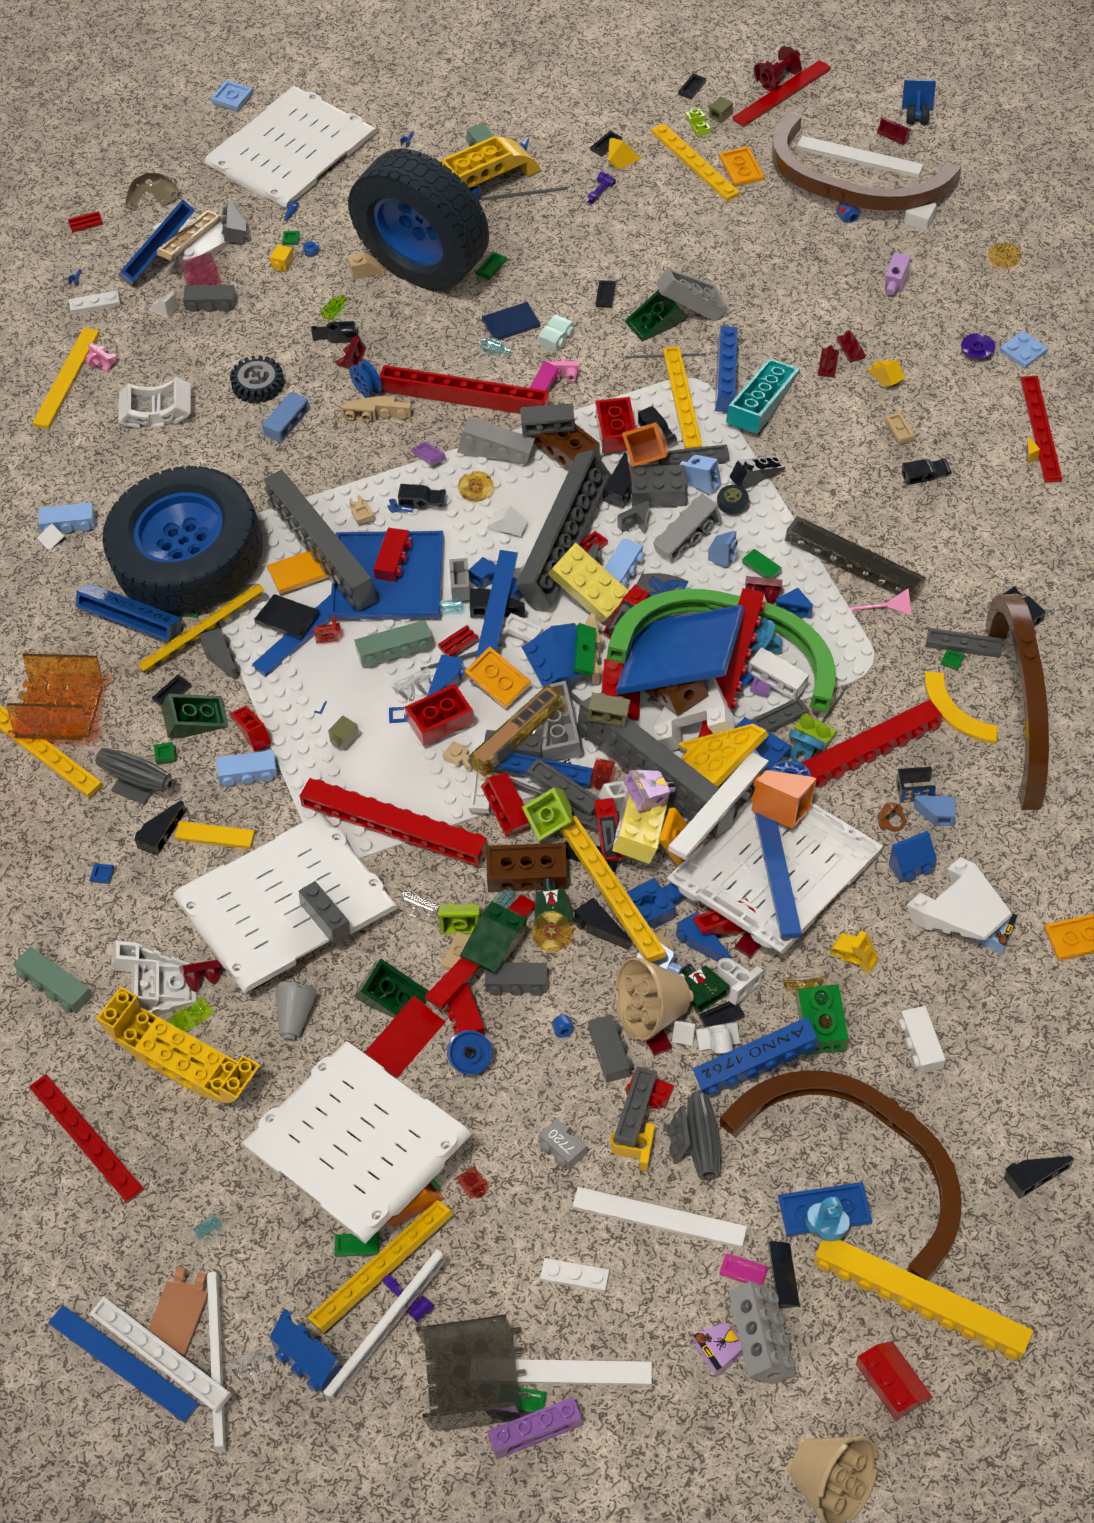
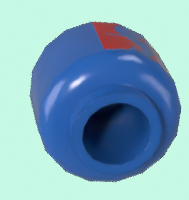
[836,202,860,223]

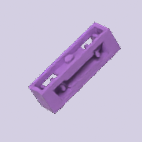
[487,1397,582,1459]

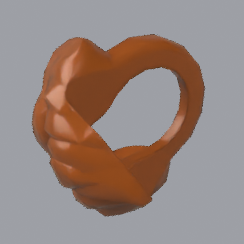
[877,802,906,832]

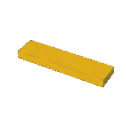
[174,821,255,850]

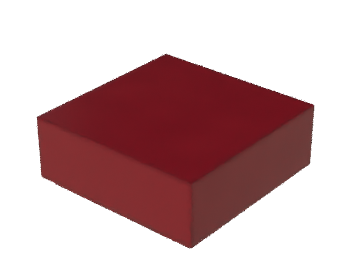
[735,932,762,959]
[645,1030,672,1057]

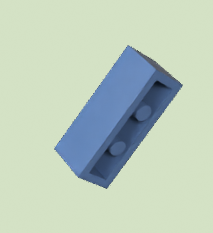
[262,392,310,443]

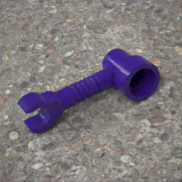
[586,170,616,205]
[382,1274,435,1323]

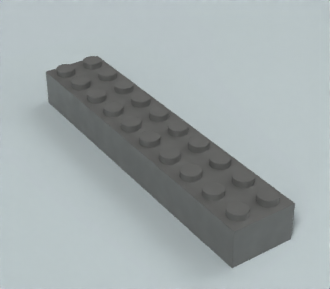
[516,450,611,609]
[264,469,377,612]
[577,697,737,840]

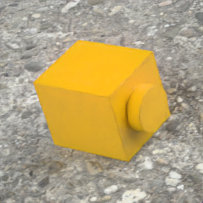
[270,244,294,272]

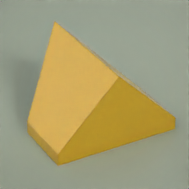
[608,138,642,169]

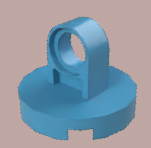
[749,618,783,654]
[788,729,826,763]
[805,1197,850,1241]

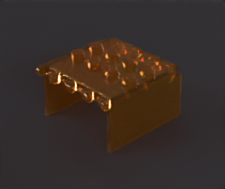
[6,653,103,740]

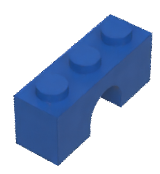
[469,557,524,600]

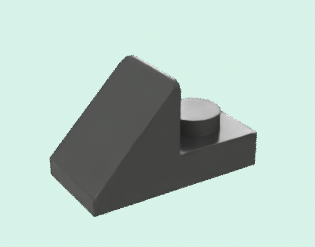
[617,500,650,532]

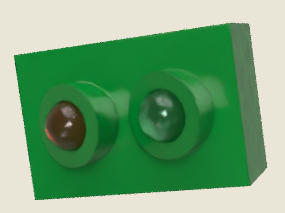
[796,984,849,1055]

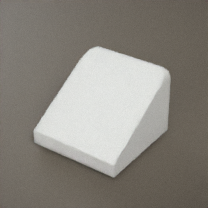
[672,1021,695,1046]

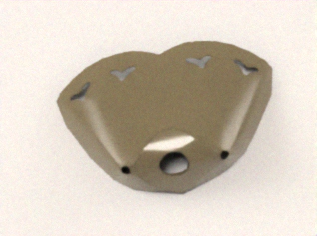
[125,173,179,210]

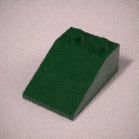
[625,289,687,342]
[161,694,228,738]
[460,901,527,974]
[354,958,429,1018]

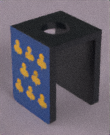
[896,766,936,803]

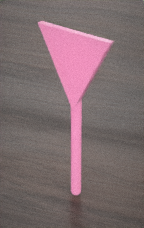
[849,589,911,614]

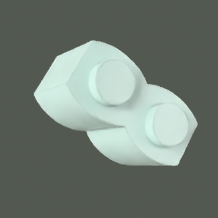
[539,315,575,351]

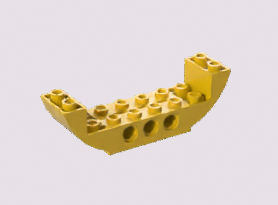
[441,135,541,188]
[96,986,260,1103]

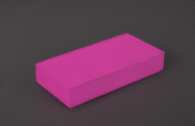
[530,360,560,391]
[719,1253,768,1285]

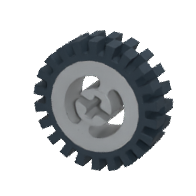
[230,355,284,404]

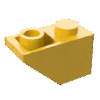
[867,358,905,387]

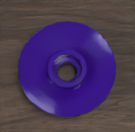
[961,333,995,359]

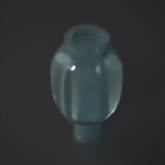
[480,337,511,356]
[492,888,517,909]

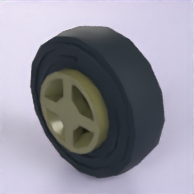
[717,485,749,514]

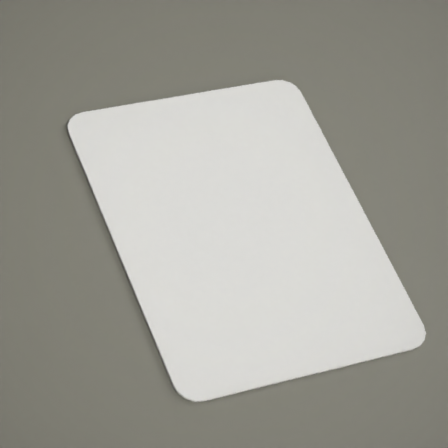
[213,377,874,859]

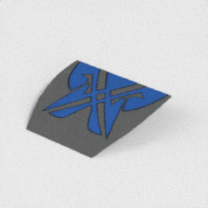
[636,573,689,616]

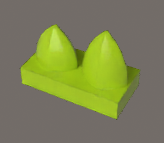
[794,713,837,748]

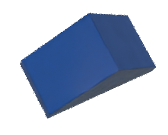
[775,588,813,619]

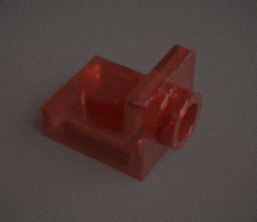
[314,616,341,644]
[591,758,615,790]
[456,1166,488,1199]

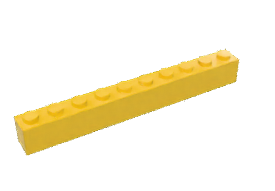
[814,1240,1034,1361]

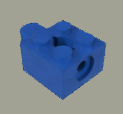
[627,877,683,929]

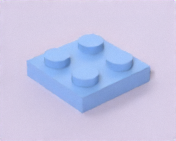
[211,80,253,112]
[999,331,1048,369]

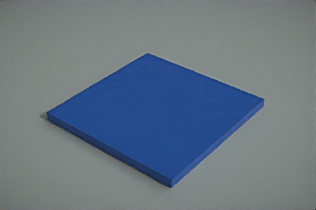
[329,531,443,619]
[616,605,744,695]

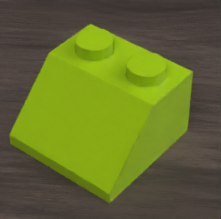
[522,787,572,841]
[438,903,481,934]

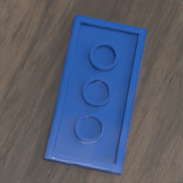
[778,1182,872,1237]

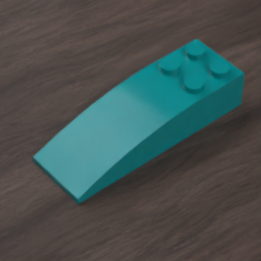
[726,358,800,434]

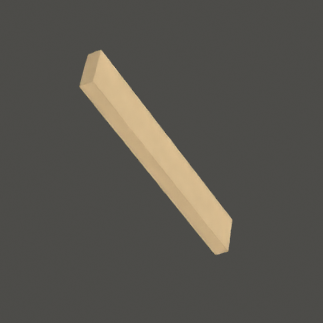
[157,210,221,261]

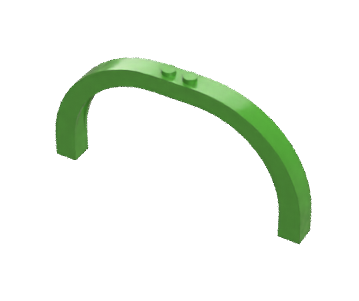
[606,589,836,712]

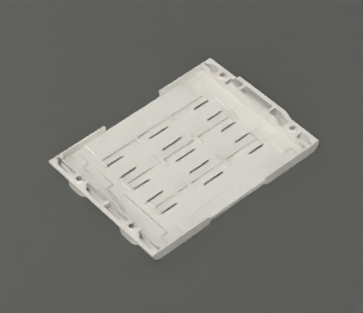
[205,86,378,208]
[667,798,883,954]
[173,814,399,993]
[241,1041,472,1244]

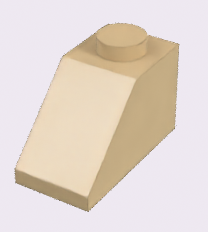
[348,252,385,280]

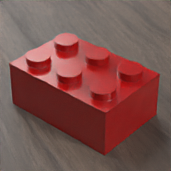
[595,397,636,453]
[405,684,474,746]

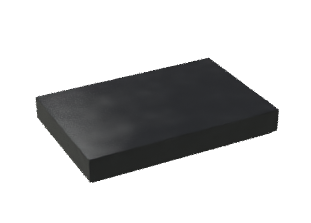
[254,594,320,639]

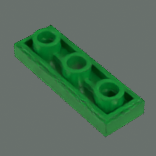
[573,623,596,677]

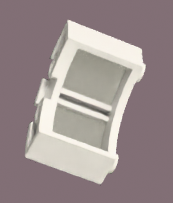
[118,377,191,429]

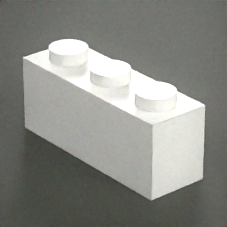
[748,647,809,700]
[898,1006,946,1074]

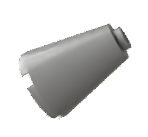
[276,982,317,1041]

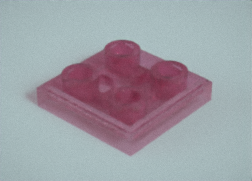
[179,252,221,285]

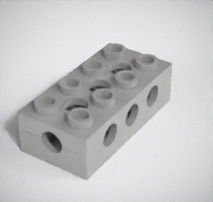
[729,1281,795,1384]

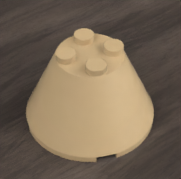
[615,957,693,1041]
[787,1436,878,1523]

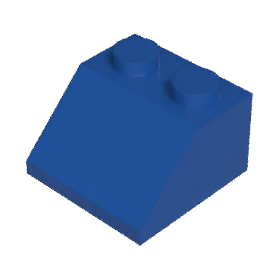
[889,831,937,883]

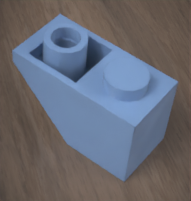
[708,531,738,568]
[914,795,956,826]

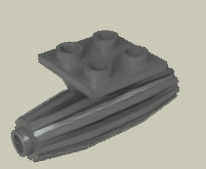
[95,748,173,805]
[667,1091,720,1180]

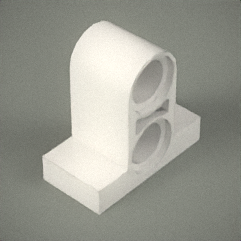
[716,958,763,1005]
[695,1022,740,1053]

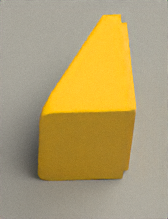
[1026,438,1040,464]

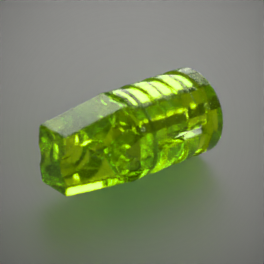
[320,294,347,320]

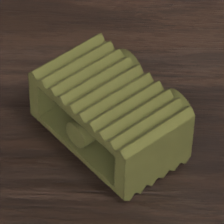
[587,692,630,727]

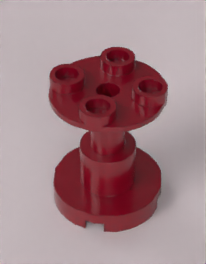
[753,45,802,91]

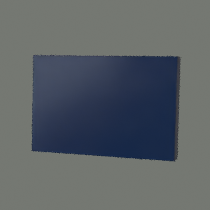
[482,302,540,342]

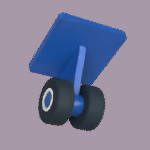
[902,79,936,125]

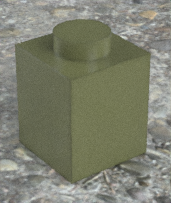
[709,96,733,124]
[328,715,359,750]

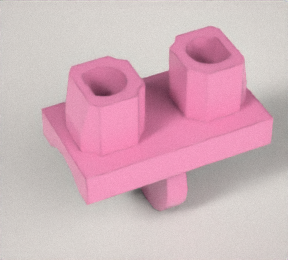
[86,343,117,373]
[548,356,579,382]

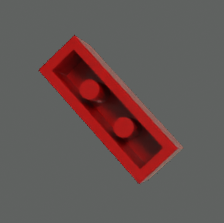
[373,527,412,582]
[481,772,530,836]
[446,983,485,1036]

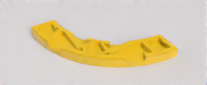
[925,671,998,744]

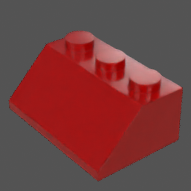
[601,659,641,720]
[856,1341,933,1421]

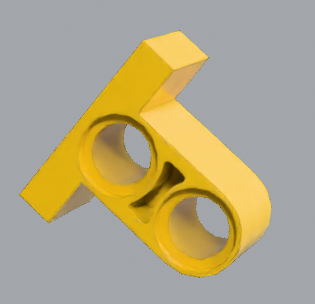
[830,931,879,974]
[610,1123,655,1171]

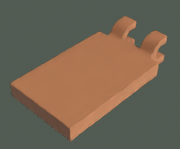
[148,1266,208,1357]

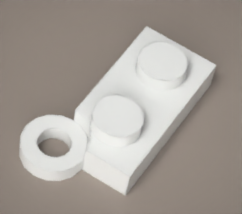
[501,613,543,642]

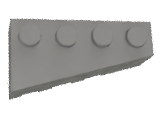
[656,268,728,321]
[457,416,535,465]
[653,493,723,563]
[542,681,582,761]

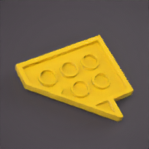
[678,724,768,787]

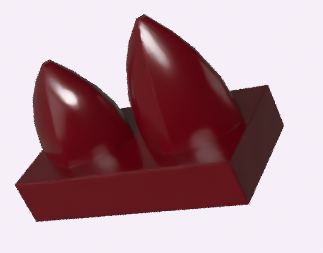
[877,117,911,145]
[836,330,866,363]
[335,336,366,369]
[818,345,839,378]
[745,576,783,604]
[179,959,223,992]

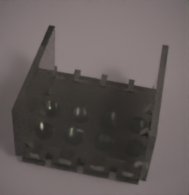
[416,1315,530,1431]

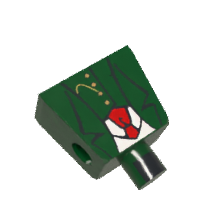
[534,878,573,925]
[682,964,729,1014]

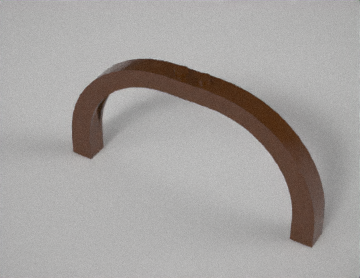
[772,112,962,211]
[985,594,1049,810]
[720,1070,962,1281]

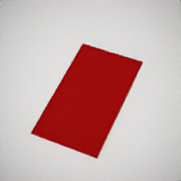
[364,996,446,1079]

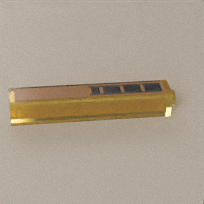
[469,684,563,777]

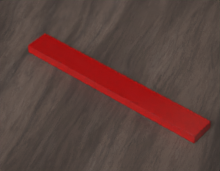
[732,60,831,128]
[1020,376,1062,483]
[425,894,535,1010]
[29,1074,144,1203]

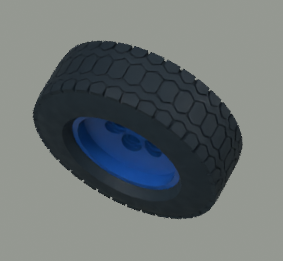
[348,148,489,291]
[102,466,263,615]

